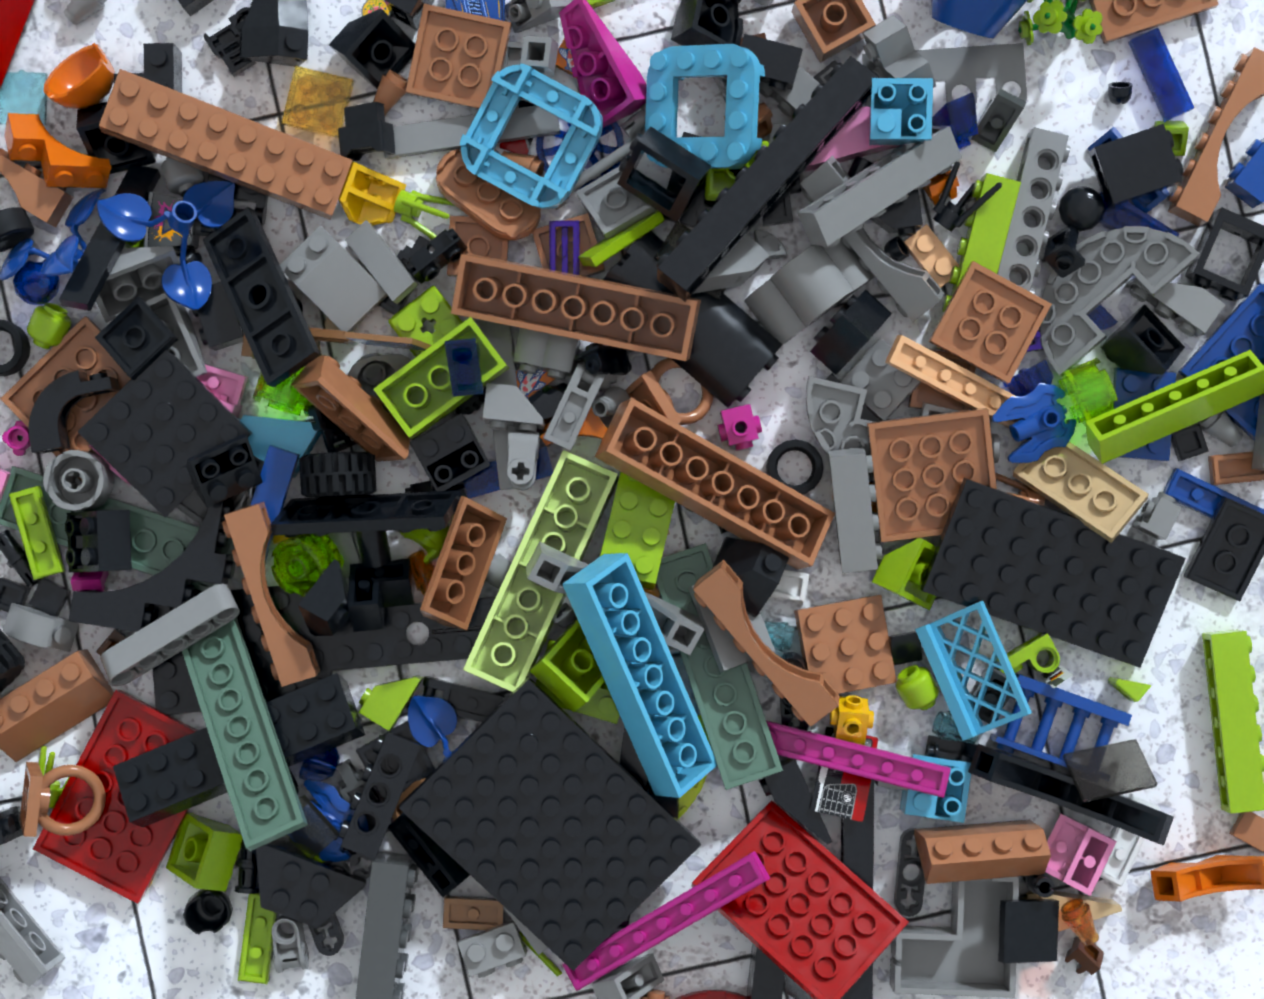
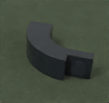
[29,370,120,454]

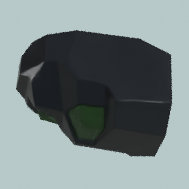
[528,383,568,424]

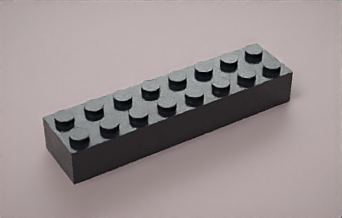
[113,673,365,827]

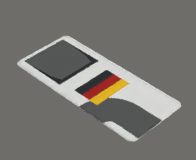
[1039,664,1073,688]

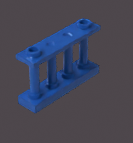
[990,673,1132,784]

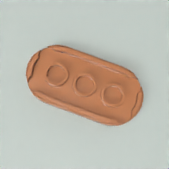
[436,149,541,240]

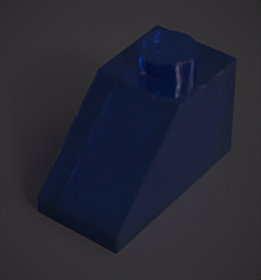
[932,92,978,151]

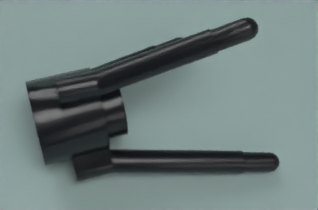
[933,162,1002,232]

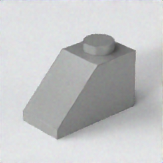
[591,953,664,999]

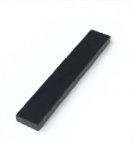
[59,164,161,311]

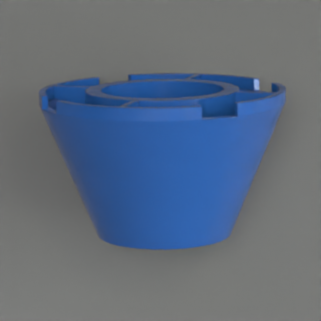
[931,0,1028,39]

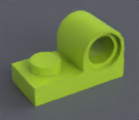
[994,633,1060,673]

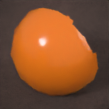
[43,43,115,109]

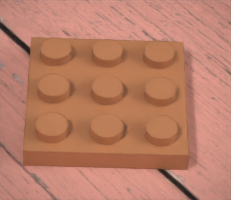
[406,4,512,109]
[928,261,1052,384]
[794,595,897,694]

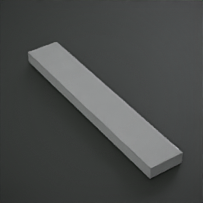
[384,106,561,159]
[479,320,528,490]

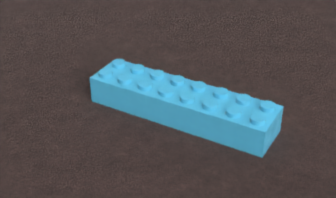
[562,553,717,798]

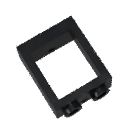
[617,127,711,223]
[1185,207,1264,301]

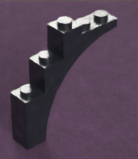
[69,498,235,632]
[968,744,1174,845]

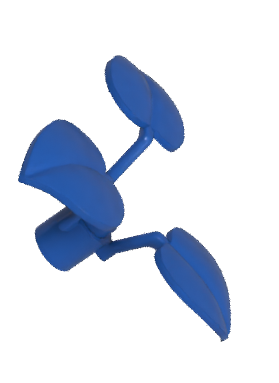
[97,181,235,310]
[0,188,106,281]
[408,695,457,761]

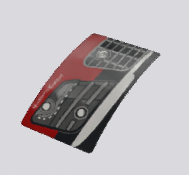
[810,727,878,822]

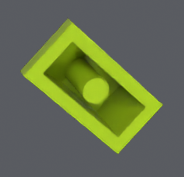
[358,675,423,731]

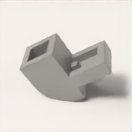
[503,36,559,78]
[2,603,79,652]

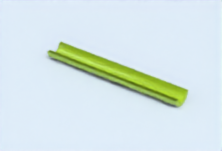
[519,931,562,977]

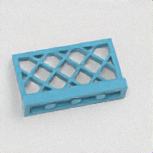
[915,601,1032,741]

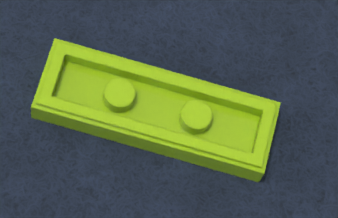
[578,211,665,267]
[9,486,65,580]
[238,893,278,984]

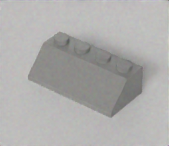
[0,878,66,987]

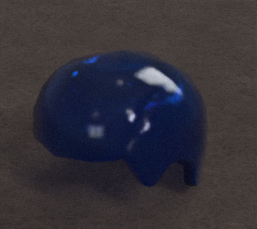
[13,259,60,305]

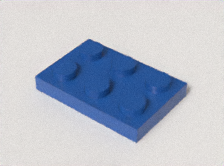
[1111,368,1176,461]

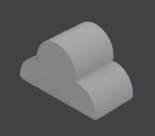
[744,241,874,346]

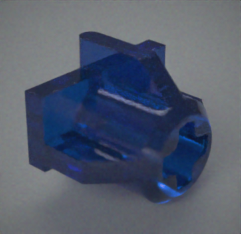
[1003,360,1054,396]
[299,747,341,782]

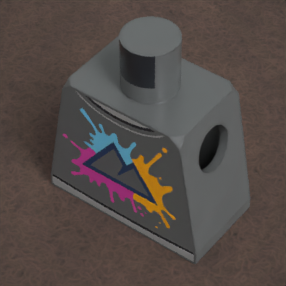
[143,192,217,251]

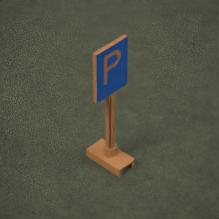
[241,327,432,359]

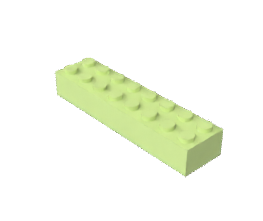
[463,450,619,692]

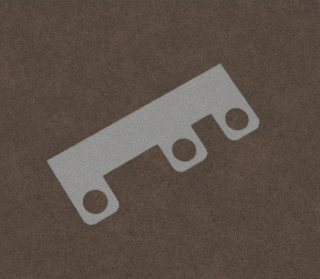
[862,43,1027,109]

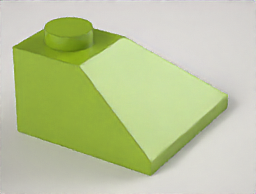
[872,538,936,611]

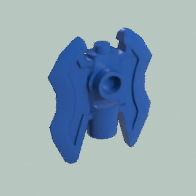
[992,383,1076,463]
[289,779,368,862]

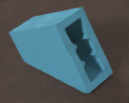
[238,415,323,478]

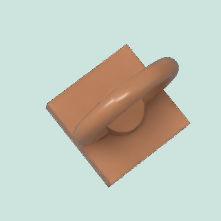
[625,358,714,425]
[19,762,106,837]

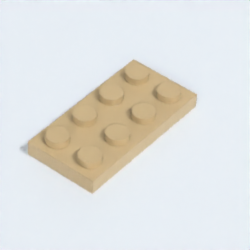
[1013,442,1149,543]

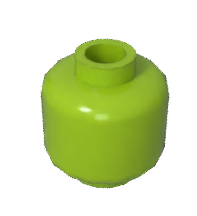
[27,303,72,349]
[895,665,940,710]

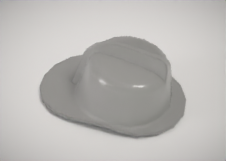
[348,353,411,399]

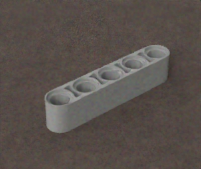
[100,584,240,686]

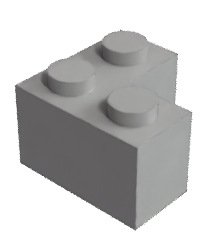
[863,15,937,88]

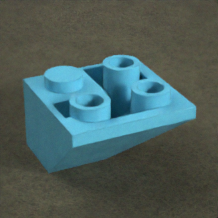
[869,78,933,145]
[900,754,971,823]

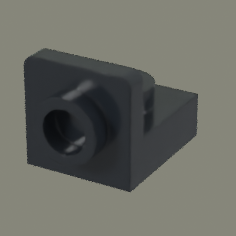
[1043,224,1085,278]

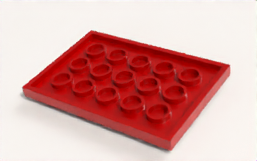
[33,689,199,904]
[691,800,909,999]

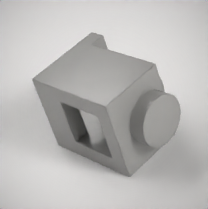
[1132,492,1182,540]

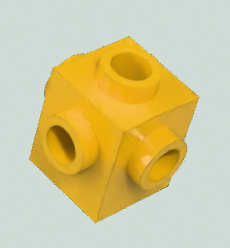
[830,695,874,745]

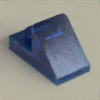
[445,338,484,397]

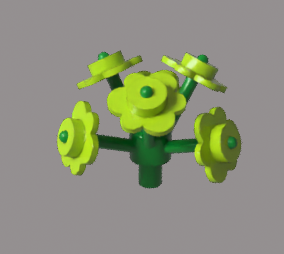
[1018,0,1103,45]

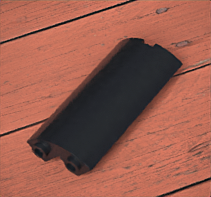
[602,231,782,408]

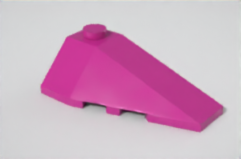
[559,0,647,127]

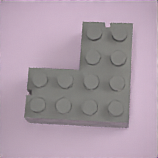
[889,876,1019,998]

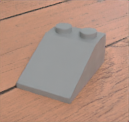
[280,225,388,332]
[78,246,180,323]
[115,292,207,377]

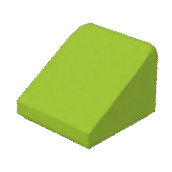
[1154,121,1189,156]
[1108,677,1151,702]

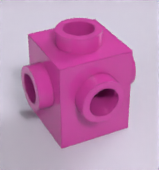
[717,404,762,451]

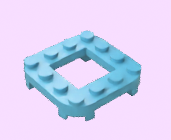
[645,44,765,170]
[460,64,603,209]

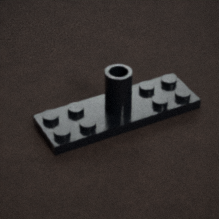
[203,207,321,388]
[271,490,461,568]

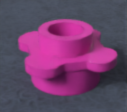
[2,421,30,456]

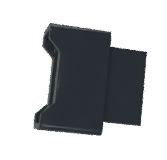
[338,102,395,161]

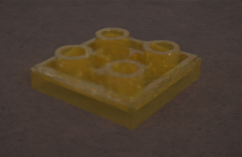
[281,66,354,138]

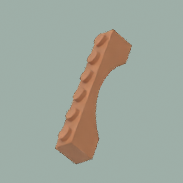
[1168,47,1264,227]
[0,148,74,228]
[222,501,320,687]
[693,560,840,727]

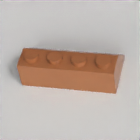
[291,355,410,462]
[420,496,507,630]
[0,649,114,762]
[914,820,1051,884]

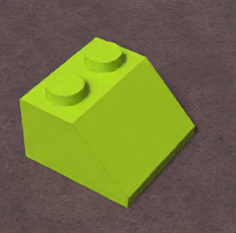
[166,812,243,892]

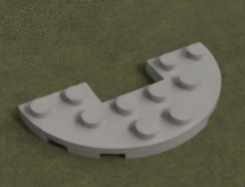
[1039,226,1201,377]
[805,376,959,483]

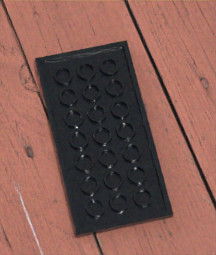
[920,477,1186,668]

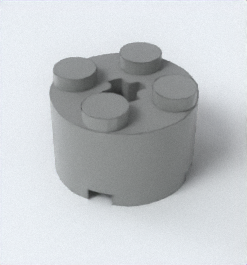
[43,450,114,511]

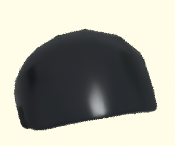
[1058,186,1105,232]
[183,889,233,935]

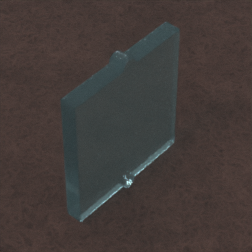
[0,69,48,125]

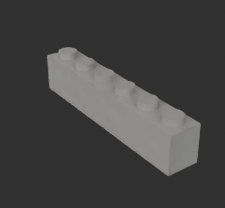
[797,126,962,248]

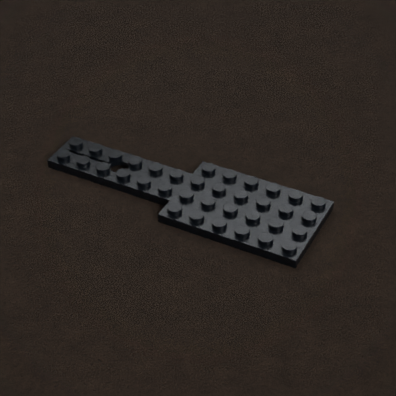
[152,583,496,715]

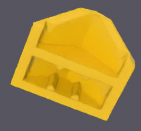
[338,162,406,225]

